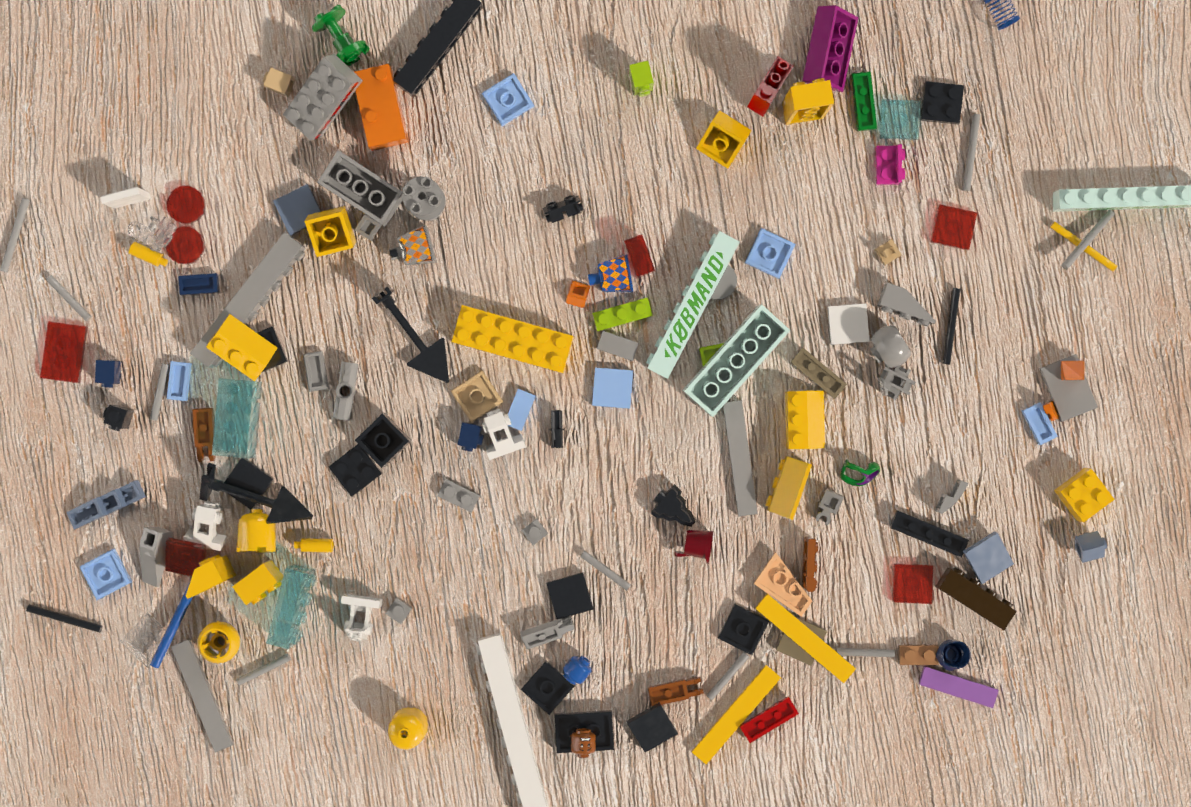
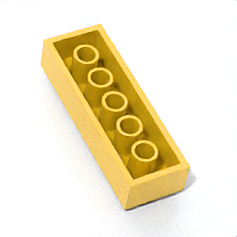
[451,305,574,374]

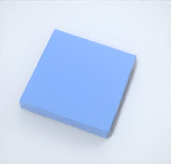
[482,73,534,126]
[744,228,796,279]
[592,368,633,409]
[79,548,132,600]

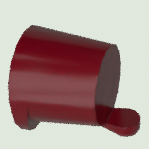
[674,530,714,564]

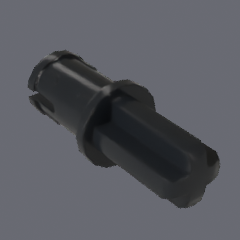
[549,410,565,448]

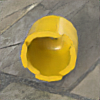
[236,509,276,553]
[388,707,428,750]

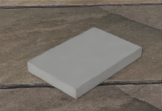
[1039,354,1098,422]

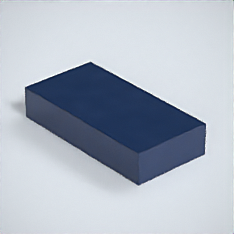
[178,273,219,295]

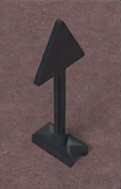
[372,285,449,383]
[199,463,313,524]

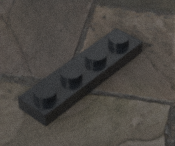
[889,510,969,558]

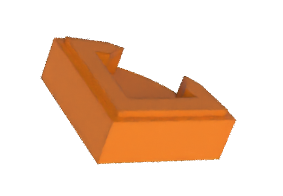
[1043,401,1059,421]

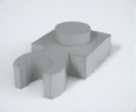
[816,488,844,525]

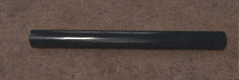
[943,288,960,365]
[26,604,103,633]

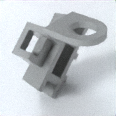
[877,365,916,400]

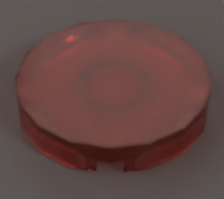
[166,185,206,224]
[165,226,205,265]

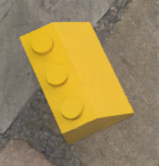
[206,314,278,381]
[785,391,825,449]
[765,456,812,520]
[186,554,237,599]

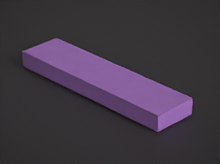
[918,666,999,708]

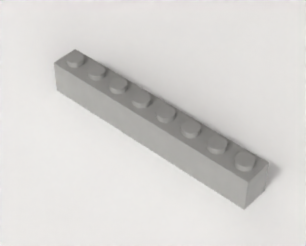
[190,232,306,368]

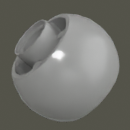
[870,325,911,368]

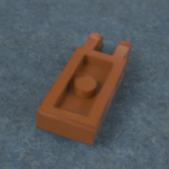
[192,408,216,462]
[802,537,818,592]
[647,677,704,706]

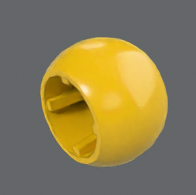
[197,621,240,664]

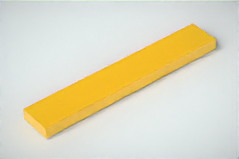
[755,593,856,683]
[691,664,781,765]

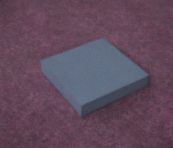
[273,184,321,236]
[963,531,1014,584]

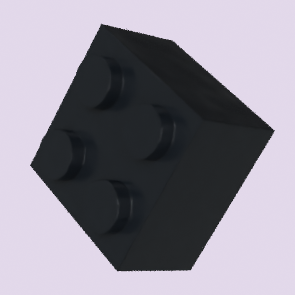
[355,413,412,468]

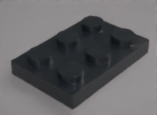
[554,710,614,753]

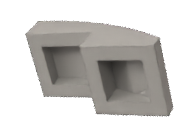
[935,479,969,514]

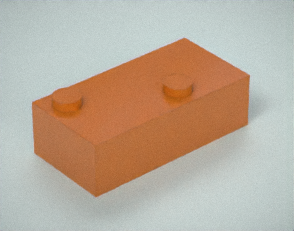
[354,64,409,151]

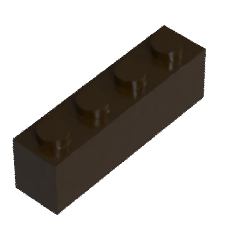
[935,567,1017,630]

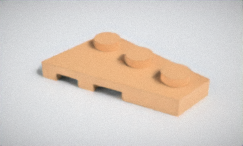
[754,552,812,617]

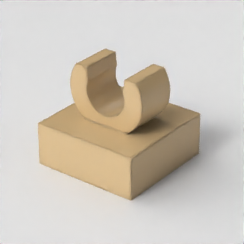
[874,239,902,266]

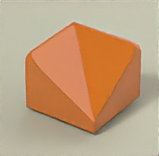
[1061,361,1084,380]

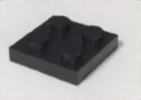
[920,81,964,125]
[328,444,383,497]

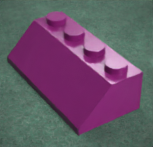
[802,5,859,92]

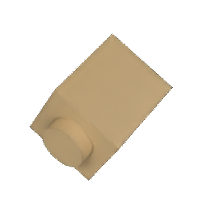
[263,67,295,97]

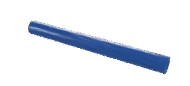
[150,580,193,669]

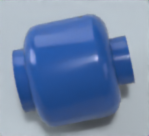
[563,655,592,685]

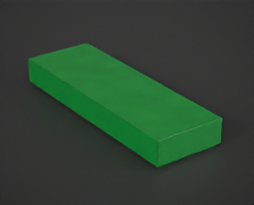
[851,71,877,132]

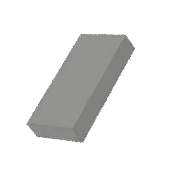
[597,331,639,361]
[303,351,329,392]

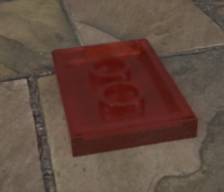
[40,321,88,383]

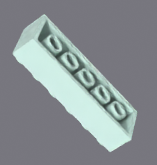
[682,304,790,417]

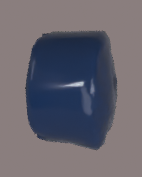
[936,640,971,671]

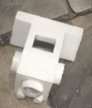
[482,409,526,460]
[183,501,227,551]
[341,594,383,642]

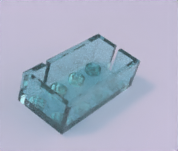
[212,378,262,459]
[266,564,317,649]

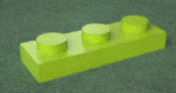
[592,297,653,332]

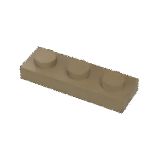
[790,347,847,399]

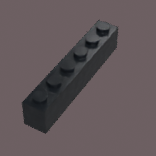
[393,0,483,98]

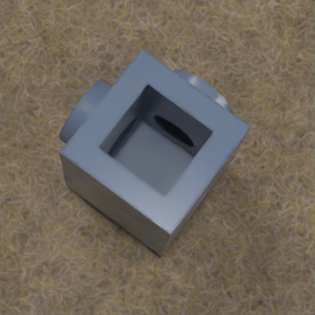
[1075,531,1107,563]

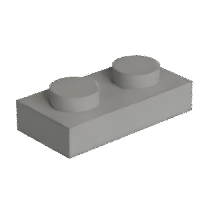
[437,479,480,513]

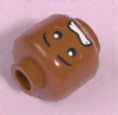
[571,728,596,758]

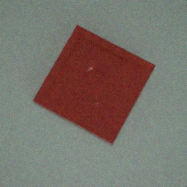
[931,204,977,251]
[165,537,206,576]
[892,563,933,604]

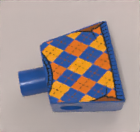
[588,255,633,292]

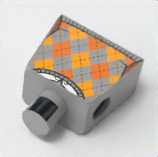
[389,225,437,265]

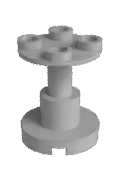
[402,176,446,221]

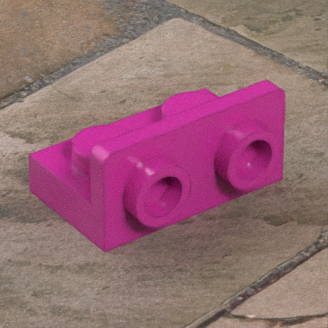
[876,144,905,185]

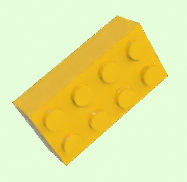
[782,78,834,125]

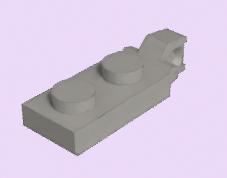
[520,616,575,649]

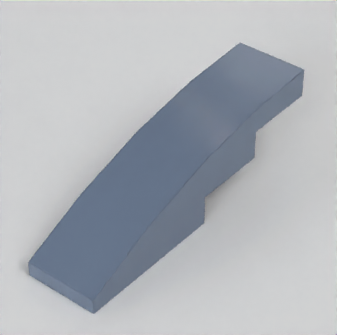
[66,480,146,530]

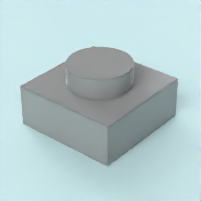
[355,214,382,241]
[521,518,548,545]
[385,597,413,624]

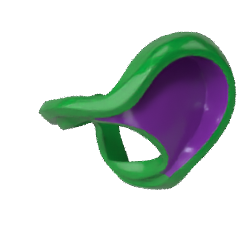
[840,459,880,486]

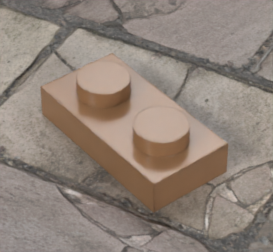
[899,645,939,665]

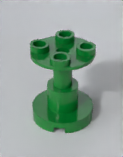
[312,5,370,67]

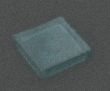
[880,99,921,140]

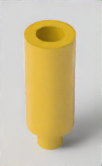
[129,241,168,267]
[294,538,334,553]

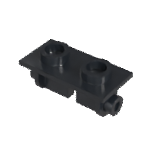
[543,195,584,223]

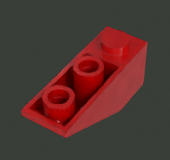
[747,56,794,117]

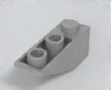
[877,283,936,327]
[139,527,174,587]

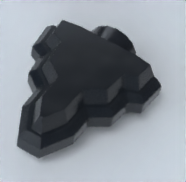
[650,484,696,527]

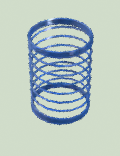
[984,0,1020,30]

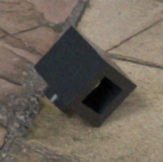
[103,405,134,431]

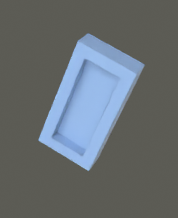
[167,361,192,401]
[508,389,536,431]
[1022,402,1058,445]

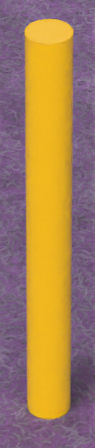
[1050,221,1117,272]

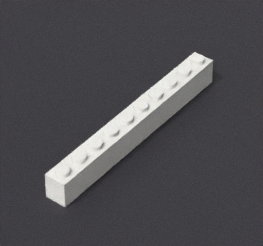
[476,633,549,807]

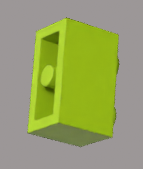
[629,60,654,97]

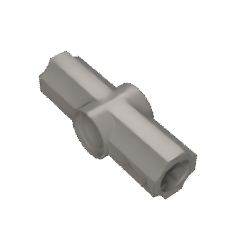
[333,361,359,421]

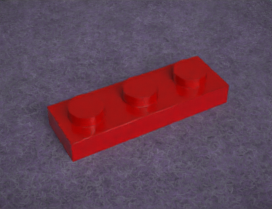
[740,696,799,743]

